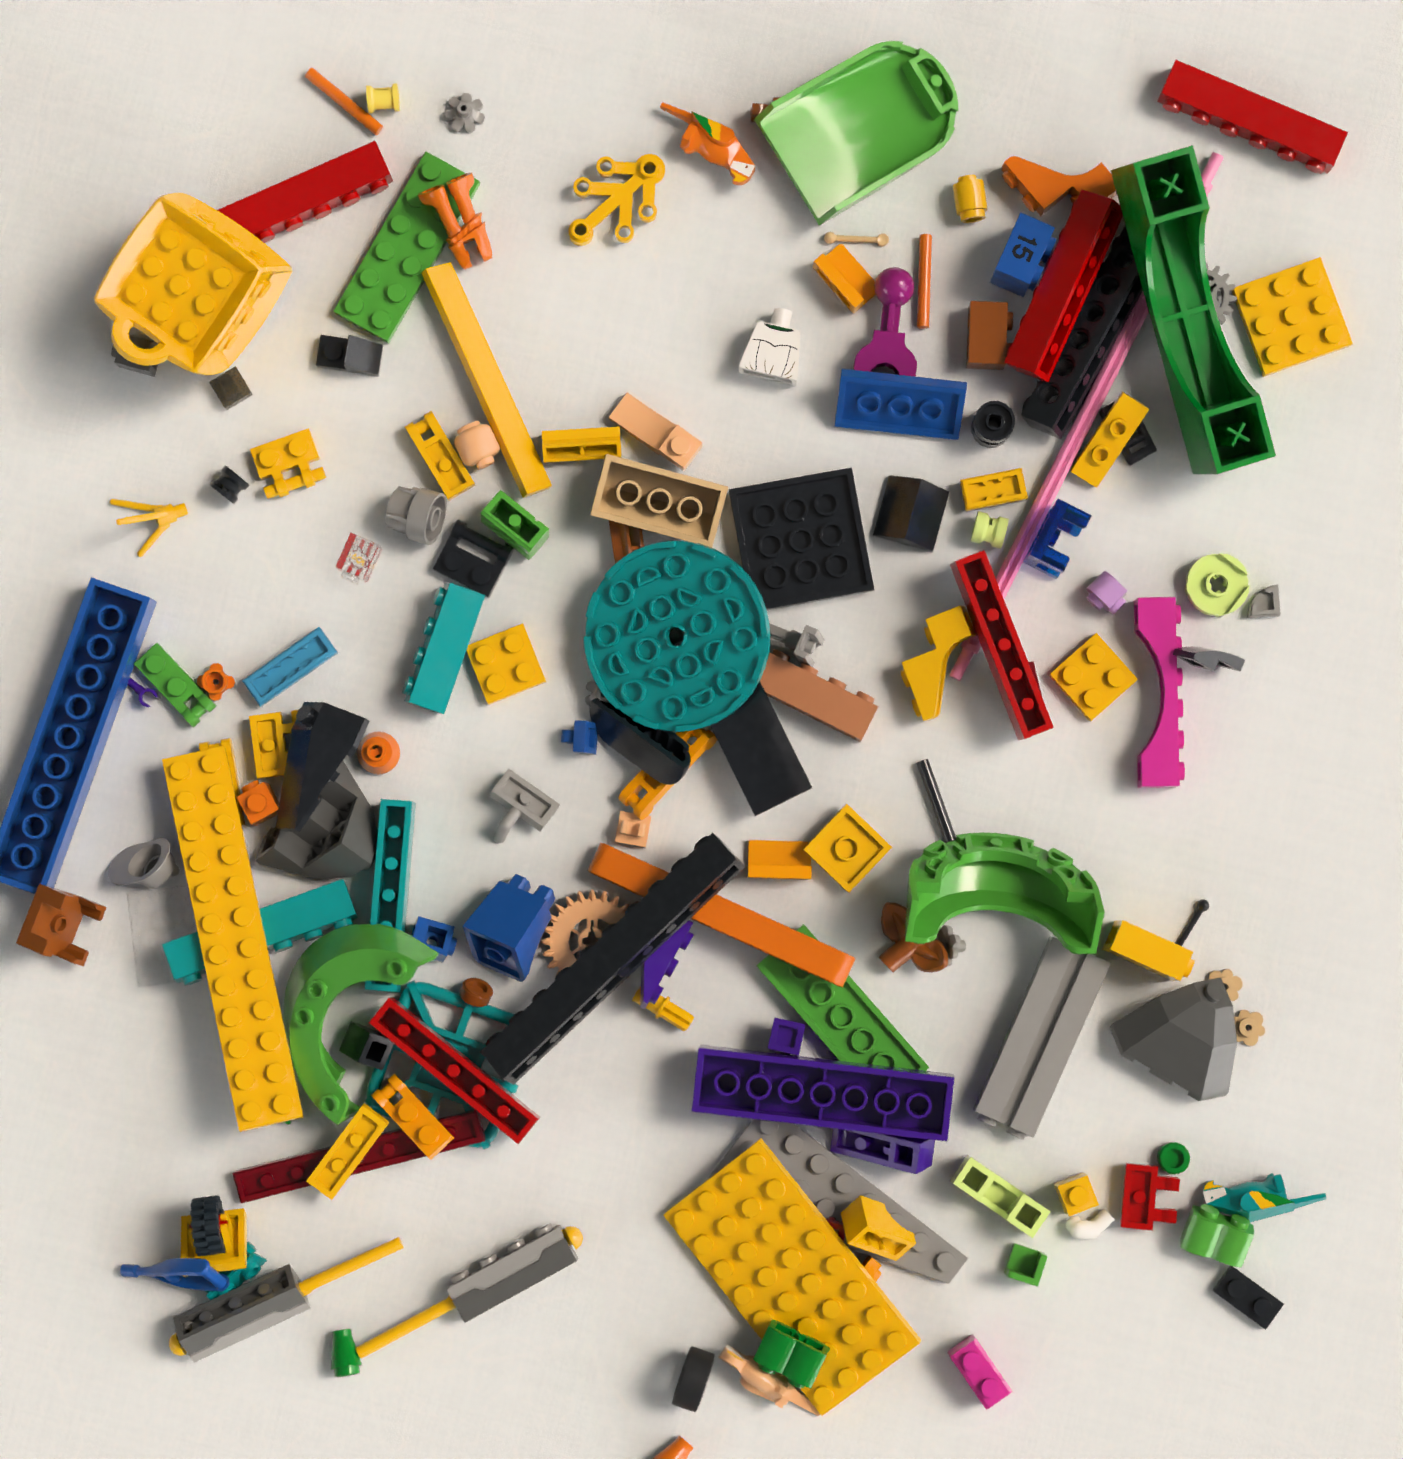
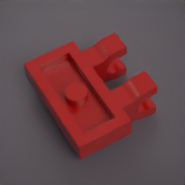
[1120,1163,1180,1231]

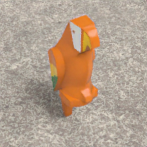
[660,102,755,186]

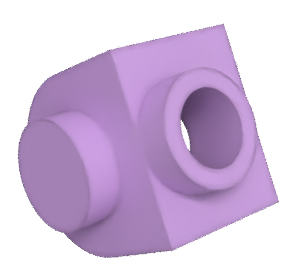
[1086,571,1127,615]

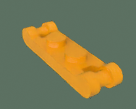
[618,728,717,820]

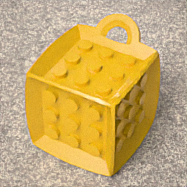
[94,193,292,376]

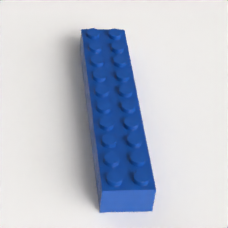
[0,577,157,894]

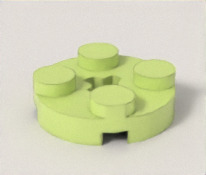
[1185,553,1249,617]

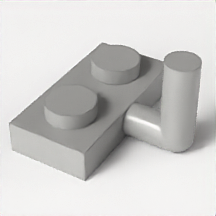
[489,769,560,843]

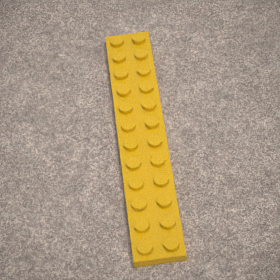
[162,746,304,1132]

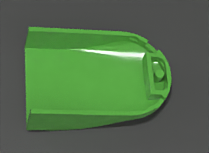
[754,41,958,226]

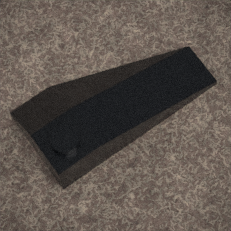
[276,702,370,832]

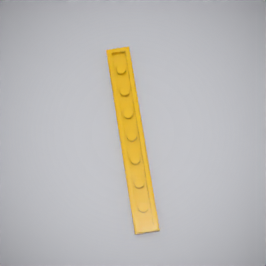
[421,262,552,498]

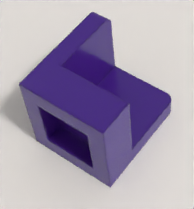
[767,1017,806,1056]

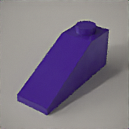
[830,1128,935,1174]

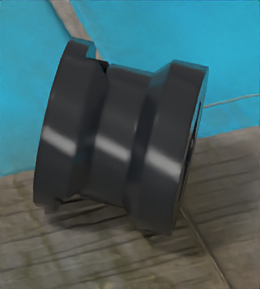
[209,465,249,504]

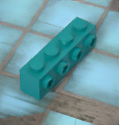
[402,583,485,714]

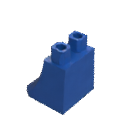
[462,874,555,982]

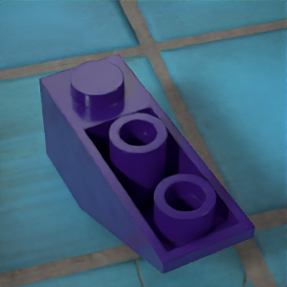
[640,920,694,1010]

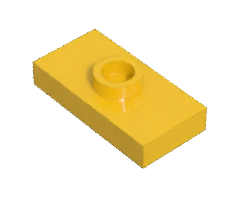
[959,468,1028,512]

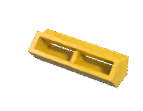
[542,427,622,463]

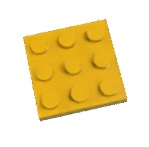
[1232,257,1353,377]

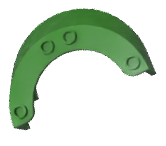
[905,832,1105,954]
[284,924,439,1125]

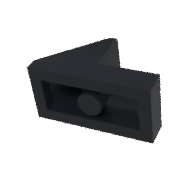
[316,335,383,376]

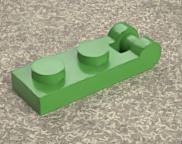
[134,643,217,727]

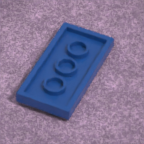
[835,369,967,440]

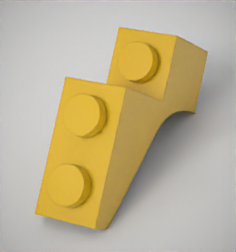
[900,605,976,721]

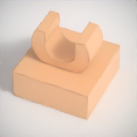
[615,811,651,848]

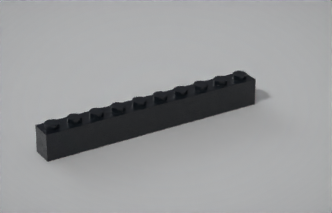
[480,833,746,1084]

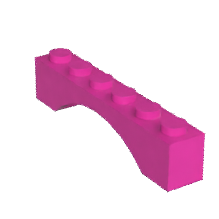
[1133,597,1185,788]

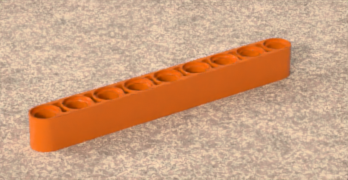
[587,842,856,988]

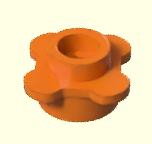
[197,663,235,701]

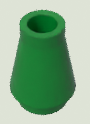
[331,1329,362,1377]

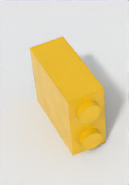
[1102,920,1195,981]

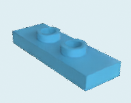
[242,627,338,707]

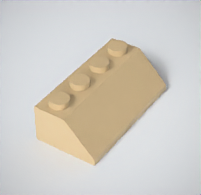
[590,454,728,548]

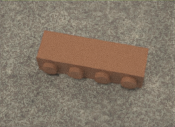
[760,649,879,742]

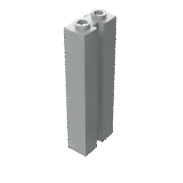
[973,937,1111,1140]

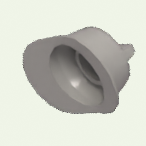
[108,838,180,889]

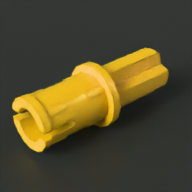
[632,986,694,1031]

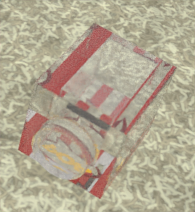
[335,532,382,584]

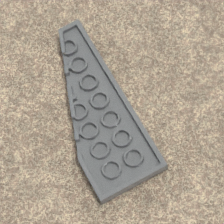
[708,1119,968,1284]

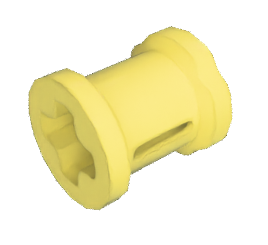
[366,84,400,114]

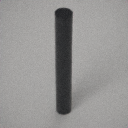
[916,759,956,843]

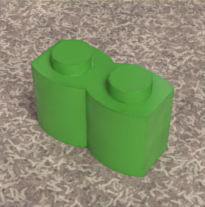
[1180,1204,1254,1268]

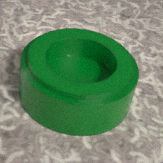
[1157,1142,1190,1174]

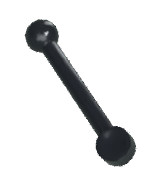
[1176,899,1209,946]

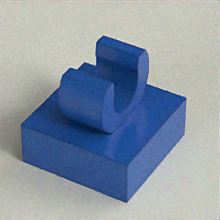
[561,720,598,755]

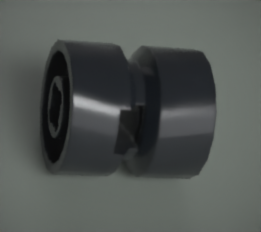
[971,401,1015,448]

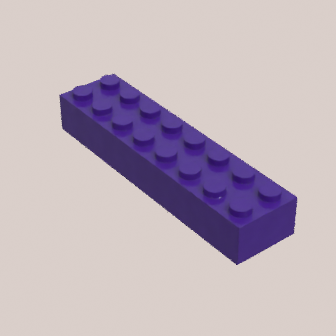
[691,1044,955,1142]

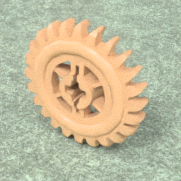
[540,889,630,978]

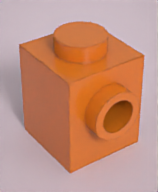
[236,780,280,826]

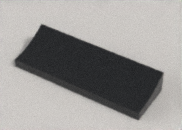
[674,640,812,816]

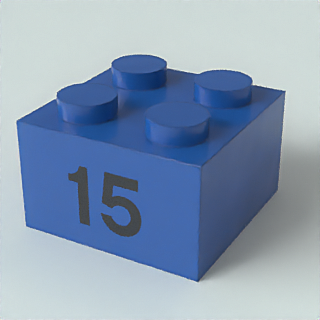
[990,212,1057,298]

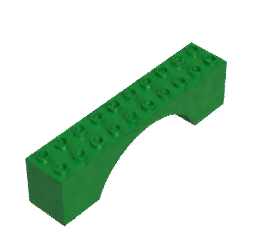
[1110,145,1276,474]

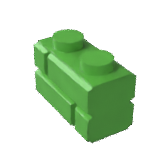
[480,490,549,560]

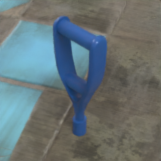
[120,1258,230,1292]

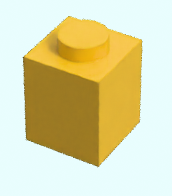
[1054,1172,1099,1217]

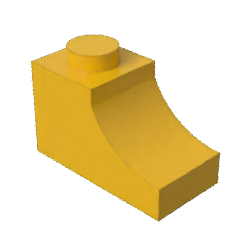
[841,1195,916,1261]

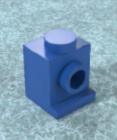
[411,916,457,963]

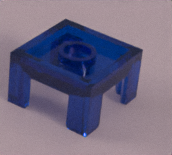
[1023,499,1092,579]

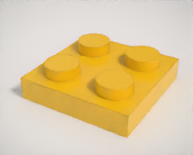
[466,623,546,705]
[1049,633,1138,721]
[803,804,892,893]

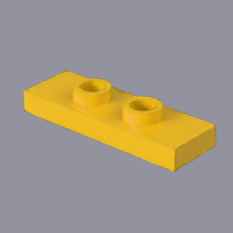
[1070,391,1149,488]

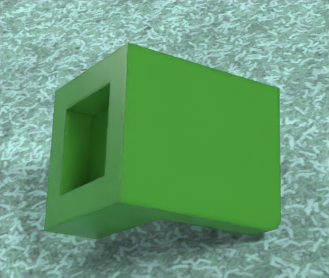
[1004,1242,1047,1287]

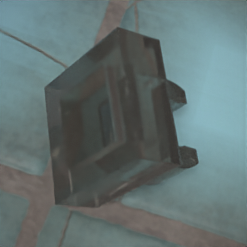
[209,366,253,410]

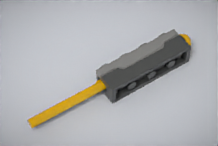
[355,1223,583,1359]
[169,1237,404,1363]

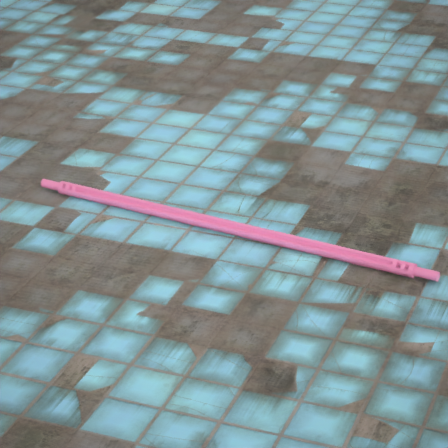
[949,152,1223,681]

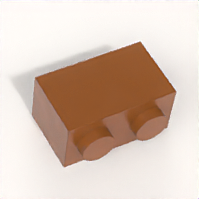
[966,301,1013,370]

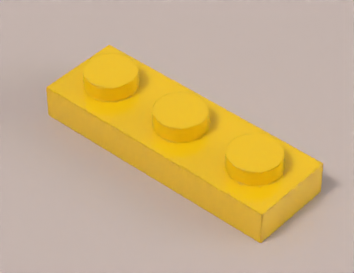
[306,1103,389,1200]

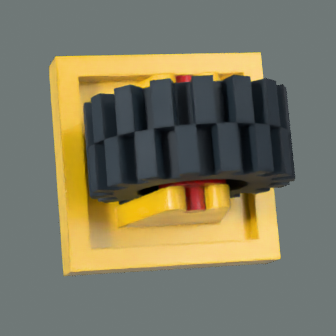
[181,1195,247,1276]

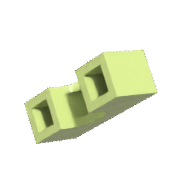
[950,1155,1051,1238]

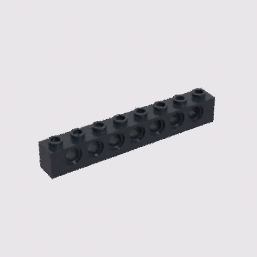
[1021,226,1143,439]

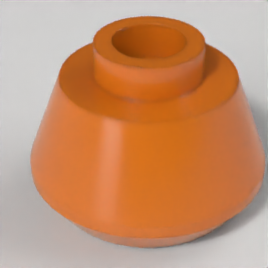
[357,732,400,774]

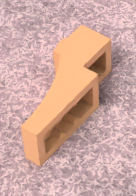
[609,392,702,471]

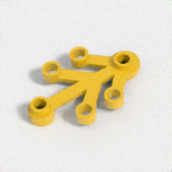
[568,154,665,246]

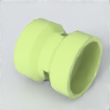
[970,511,1009,549]

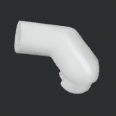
[1066,1208,1115,1239]

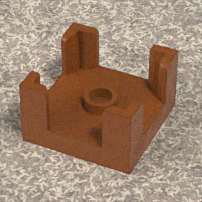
[16,884,107,966]

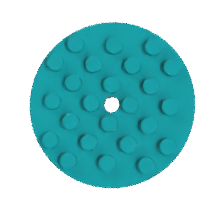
[584,541,770,732]

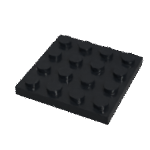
[729,467,874,610]

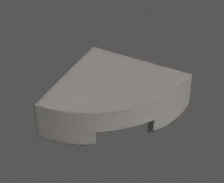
[1247,584,1281,619]

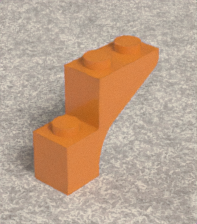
[1001,156,1117,216]

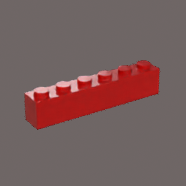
[1157,60,1348,174]
[217,141,393,243]
[1004,189,1123,382]
[950,550,1054,740]
[369,997,540,1144]

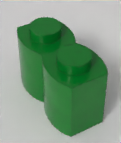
[753,1319,830,1388]

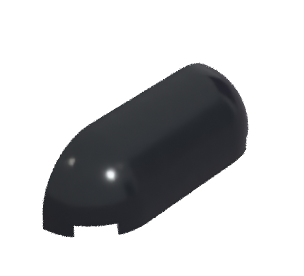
[589,698,691,785]

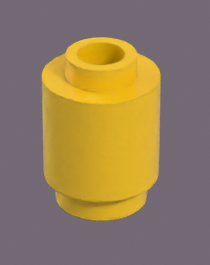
[953,175,988,223]

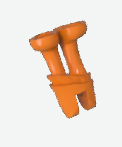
[418,172,492,270]

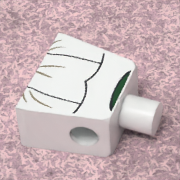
[739,308,801,386]

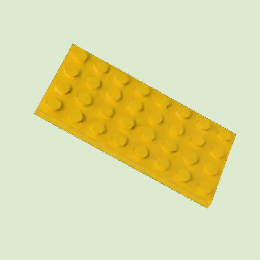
[663,1138,921,1416]

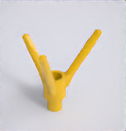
[110,499,188,557]

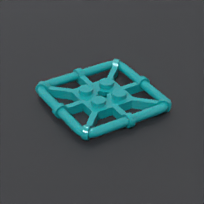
[364,980,518,1150]

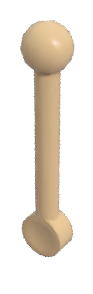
[824,232,889,247]

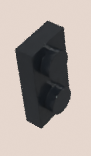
[1212,1266,1284,1330]

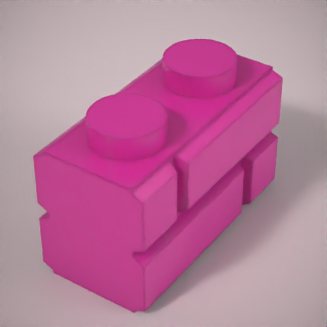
[947,1334,1013,1410]

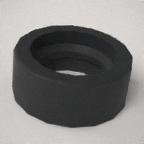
[672,1346,715,1412]

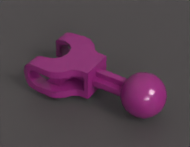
[853,267,917,377]

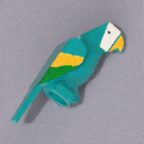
[1203,1173,1326,1222]

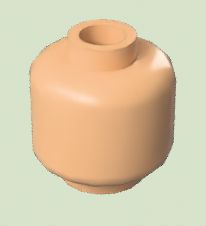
[454,421,500,470]

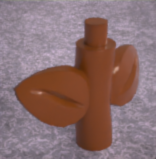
[878,902,948,973]

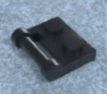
[433,519,514,598]

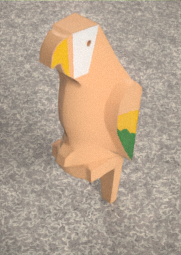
[718,1344,820,1416]

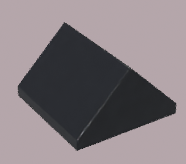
[873,475,949,552]

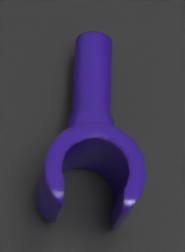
[127,677,158,707]

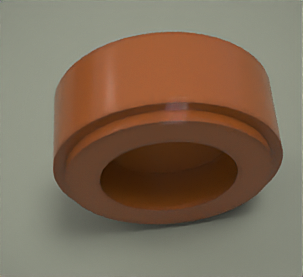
[460,978,493,1007]

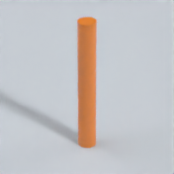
[305,67,383,135]
[917,234,932,329]

